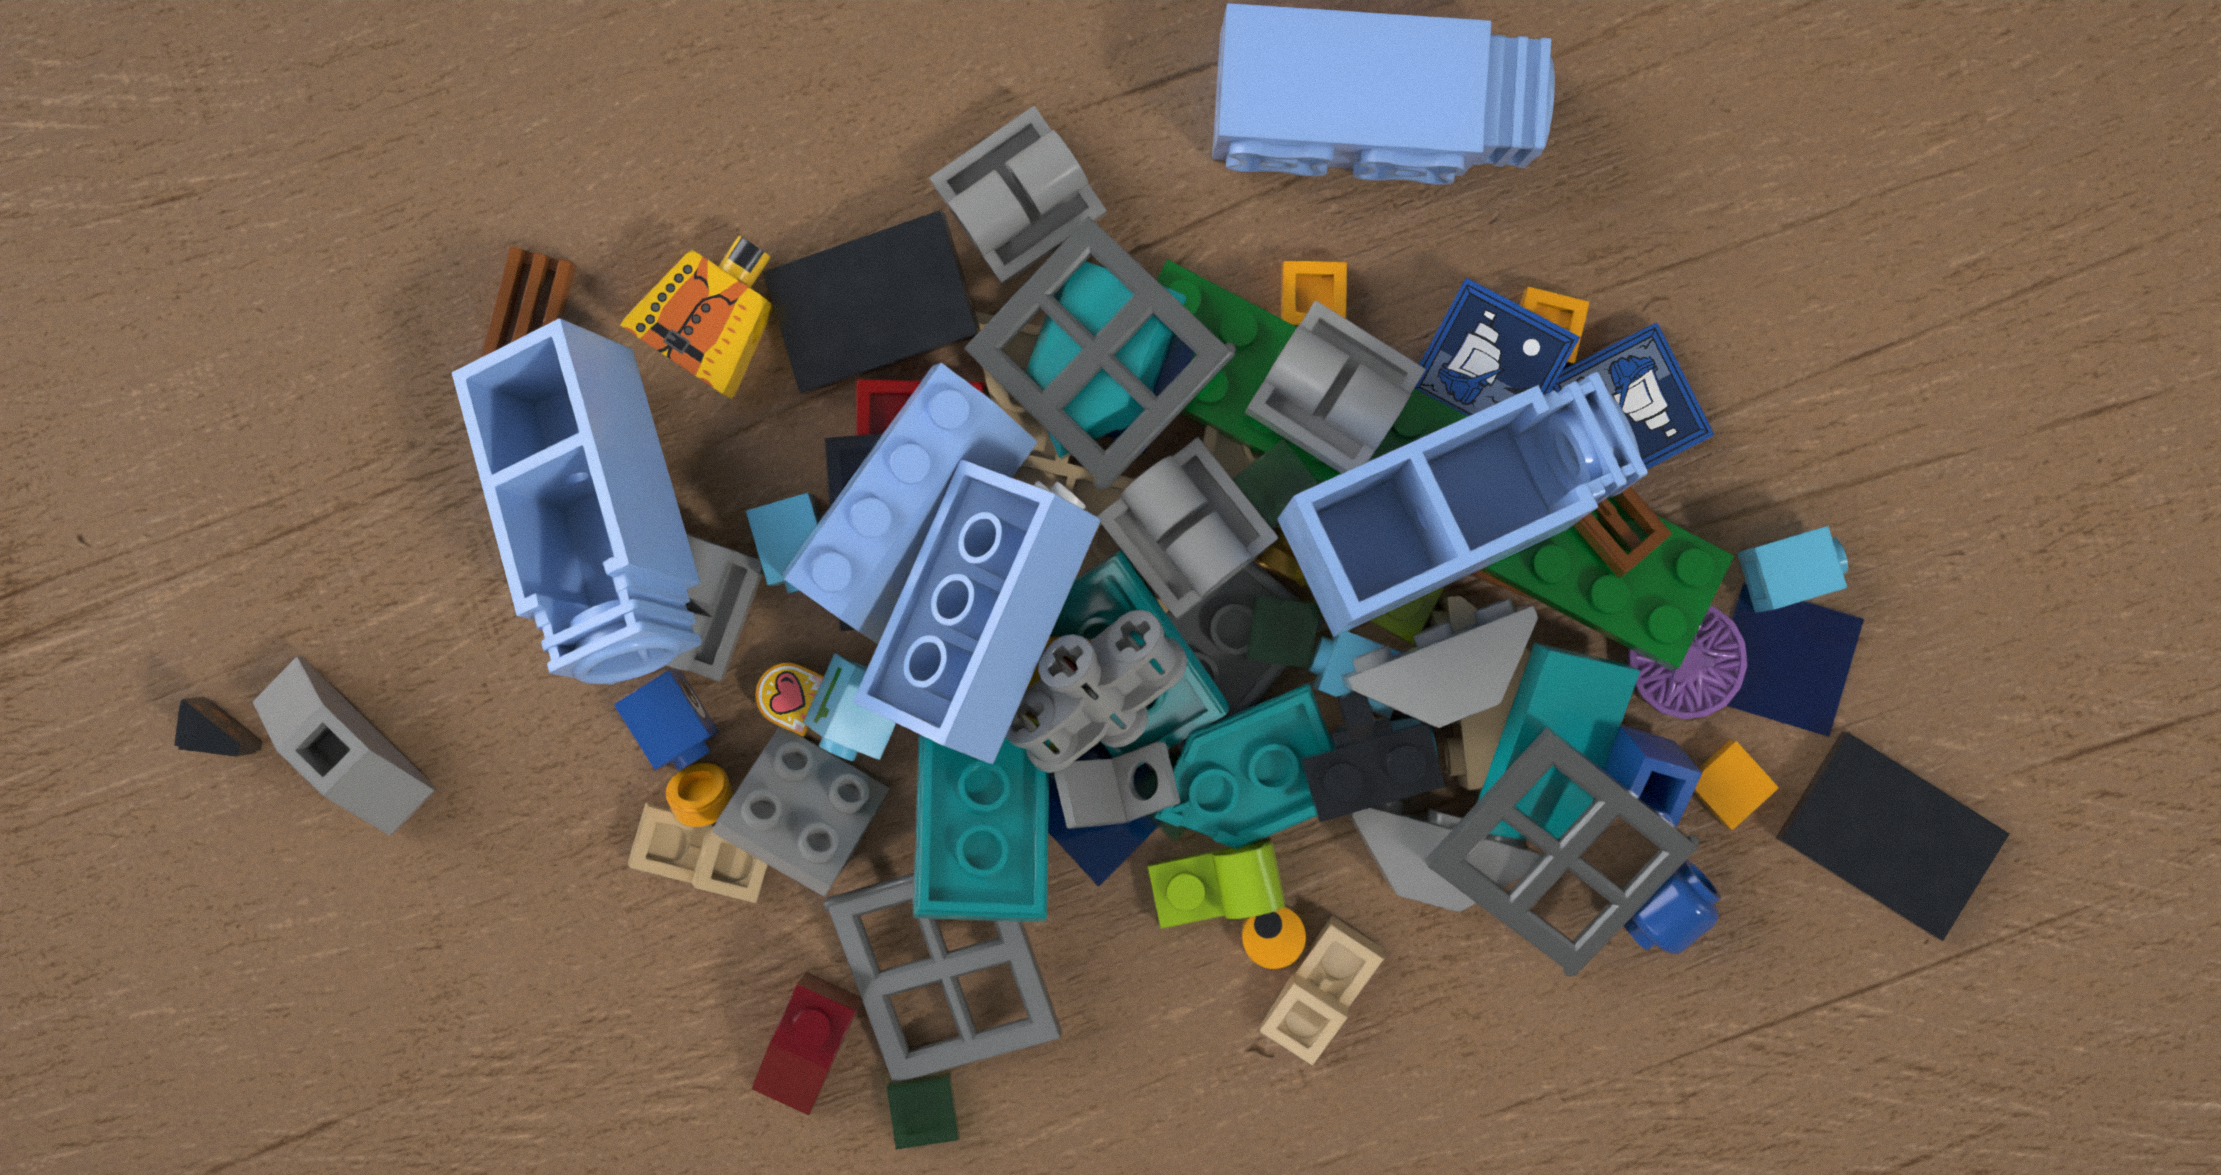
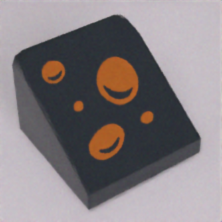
[174,697,262,757]

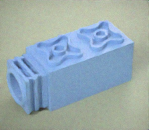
[1212,3,1555,185]
[452,318,702,685]
[1277,371,1648,637]

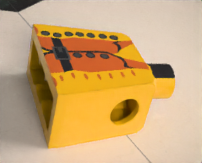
[620,235,773,399]

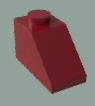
[752,972,862,1115]

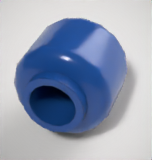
[1624,860,1721,954]

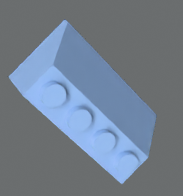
[781,363,1038,644]
[853,459,1101,765]

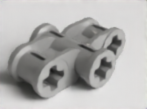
[1005,610,1187,773]

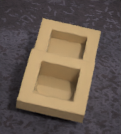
[627,803,768,903]
[1259,915,1385,1066]

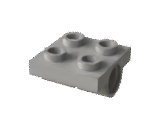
[929,106,1107,286]
[1245,300,1426,474]
[1096,437,1279,620]
[666,532,764,682]
[713,726,890,897]

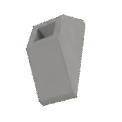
[1341,598,1538,728]
[253,656,437,836]
[1348,800,1542,912]

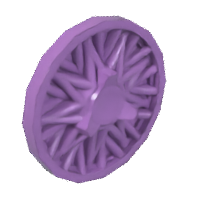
[1627,606,1748,719]

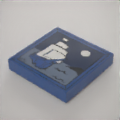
[1415,278,1580,416]
[1550,322,1715,469]

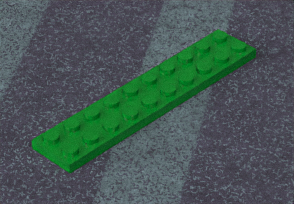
[1153,259,1734,671]

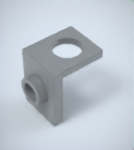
[1054,742,1180,829]

